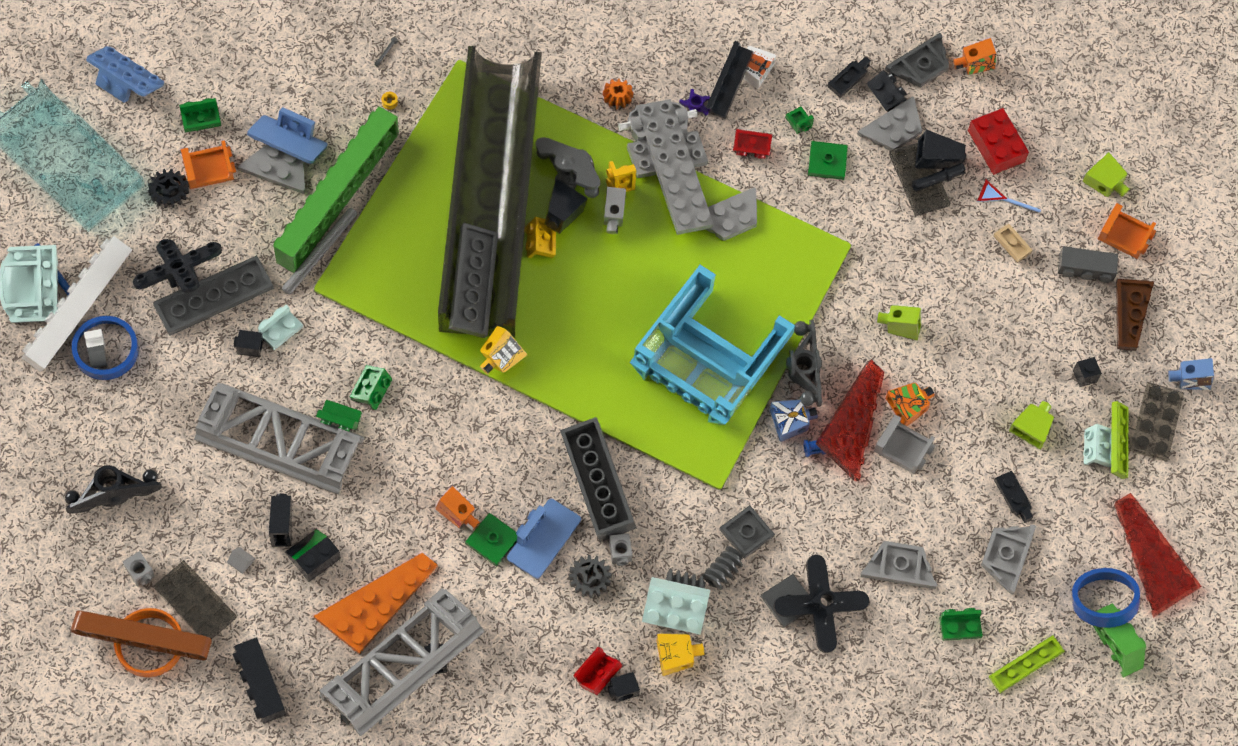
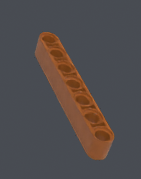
[70,610,212,661]

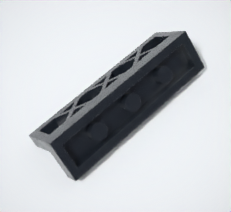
[706,41,754,119]

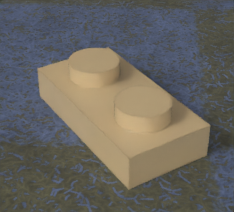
[994,223,1033,263]

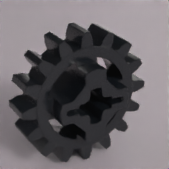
[148,169,189,208]

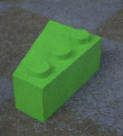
[1093,603,1146,678]

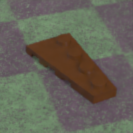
[1116,278,1155,351]

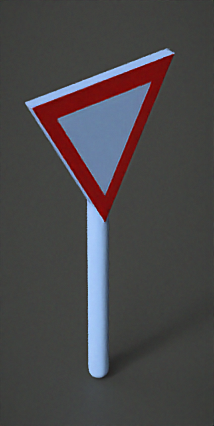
[977,179,1041,212]

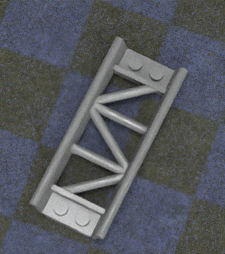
[194,383,365,495]
[319,588,485,736]

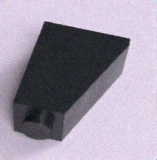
[915,129,967,169]
[544,179,588,234]
[269,493,292,547]

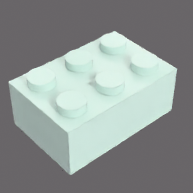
[642,577,710,635]

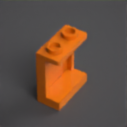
[181,140,236,189]
[1098,203,1156,259]

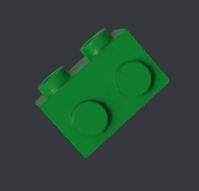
[179,98,221,133]
[316,400,362,432]

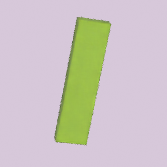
[1111,401,1129,479]
[988,635,1065,693]

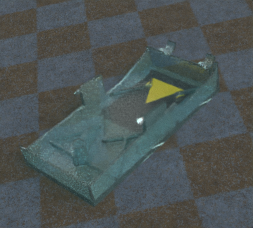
[0,79,145,232]

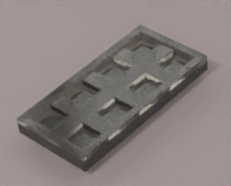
[889,143,951,216]
[1130,382,1184,462]
[153,560,237,639]

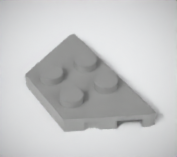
[857,97,922,152]
[238,145,305,194]
[706,187,757,241]
[981,525,1036,595]
[860,541,937,589]

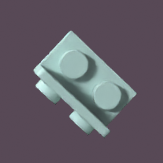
[258,305,303,350]
[1083,424,1111,467]

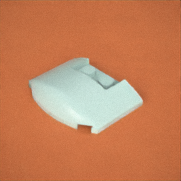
[0,245,58,323]

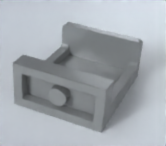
[874,415,936,474]

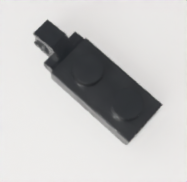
[827,56,871,98]
[994,471,1033,523]

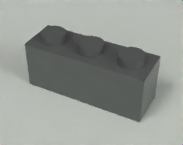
[1058,246,1118,283]

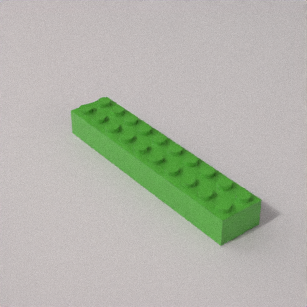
[273,106,399,273]

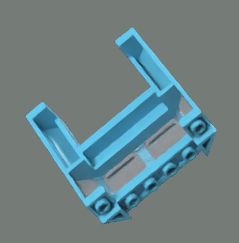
[630,265,795,425]

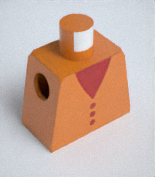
[436,486,480,531]

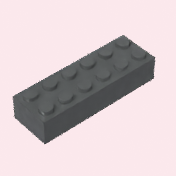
[560,417,637,542]

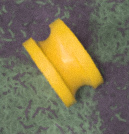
[381,91,398,110]

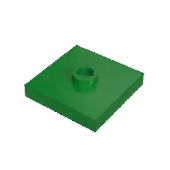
[808,141,848,180]
[465,512,517,567]

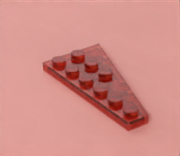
[815,359,885,481]
[1114,493,1202,618]

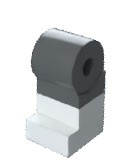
[84,329,107,368]

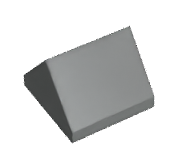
[227,547,255,574]

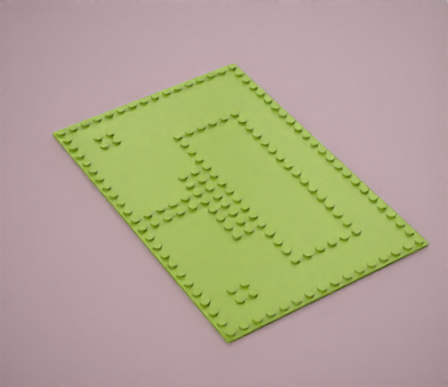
[314,60,851,490]

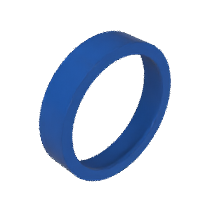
[72,316,139,380]
[1072,568,1140,628]

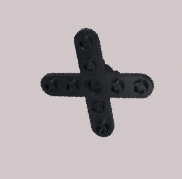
[132,239,223,293]
[773,554,869,653]

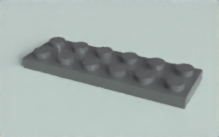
[449,223,498,338]
[153,255,274,336]

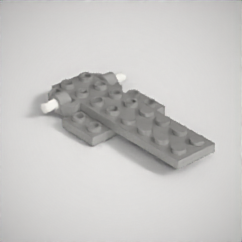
[618,99,714,235]

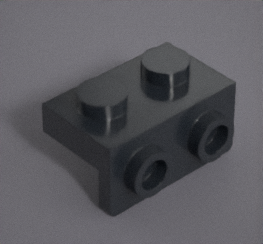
[866,70,908,112]

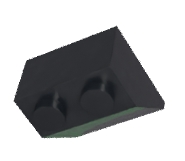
[285,529,341,582]

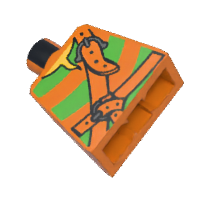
[953,38,996,75]
[885,382,935,426]

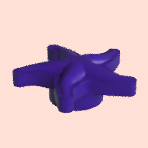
[679,89,710,116]

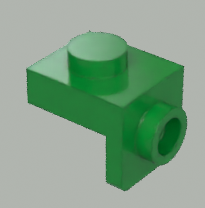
[785,106,814,134]

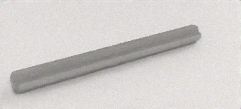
[282,208,357,294]

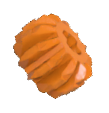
[602,78,634,110]

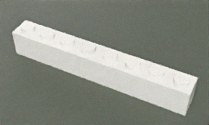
[22,236,132,372]

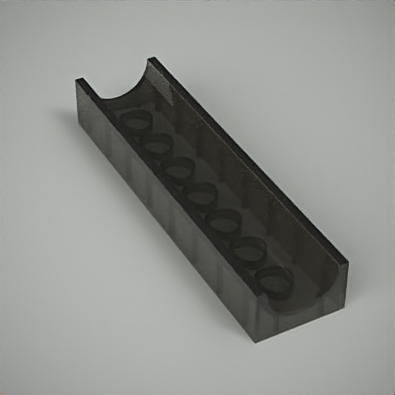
[438,46,542,338]

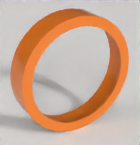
[114,608,181,677]

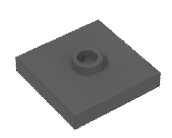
[719,505,775,559]
[760,574,808,628]

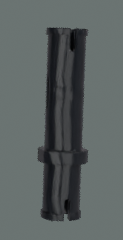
[912,163,966,192]

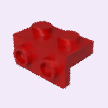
[733,129,773,159]
[573,647,623,695]

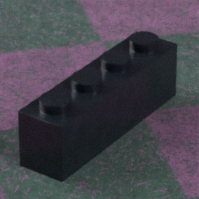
[233,637,286,724]

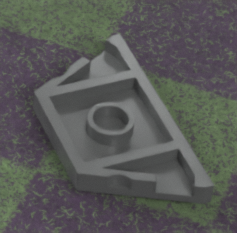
[885,33,949,87]

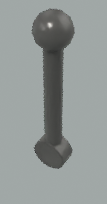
[374,37,398,67]

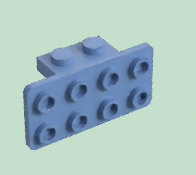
[86,46,164,103]
[247,107,328,164]
[507,499,581,579]

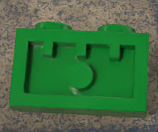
[349,365,392,410]
[939,608,983,641]

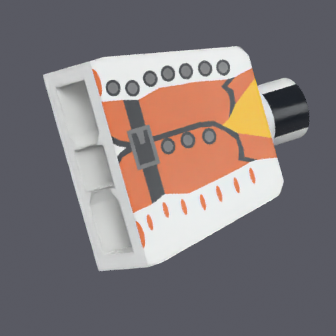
[743,46,776,89]

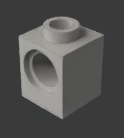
[609,533,633,566]
[123,551,154,587]

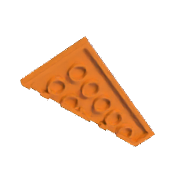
[314,553,438,655]

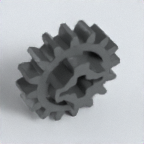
[569,555,612,598]

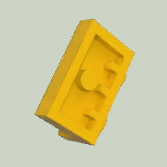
[606,161,636,192]
[525,217,556,258]

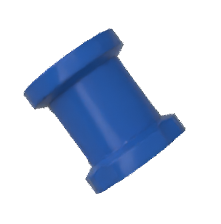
[803,437,826,457]

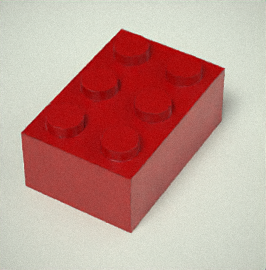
[968,108,1029,175]

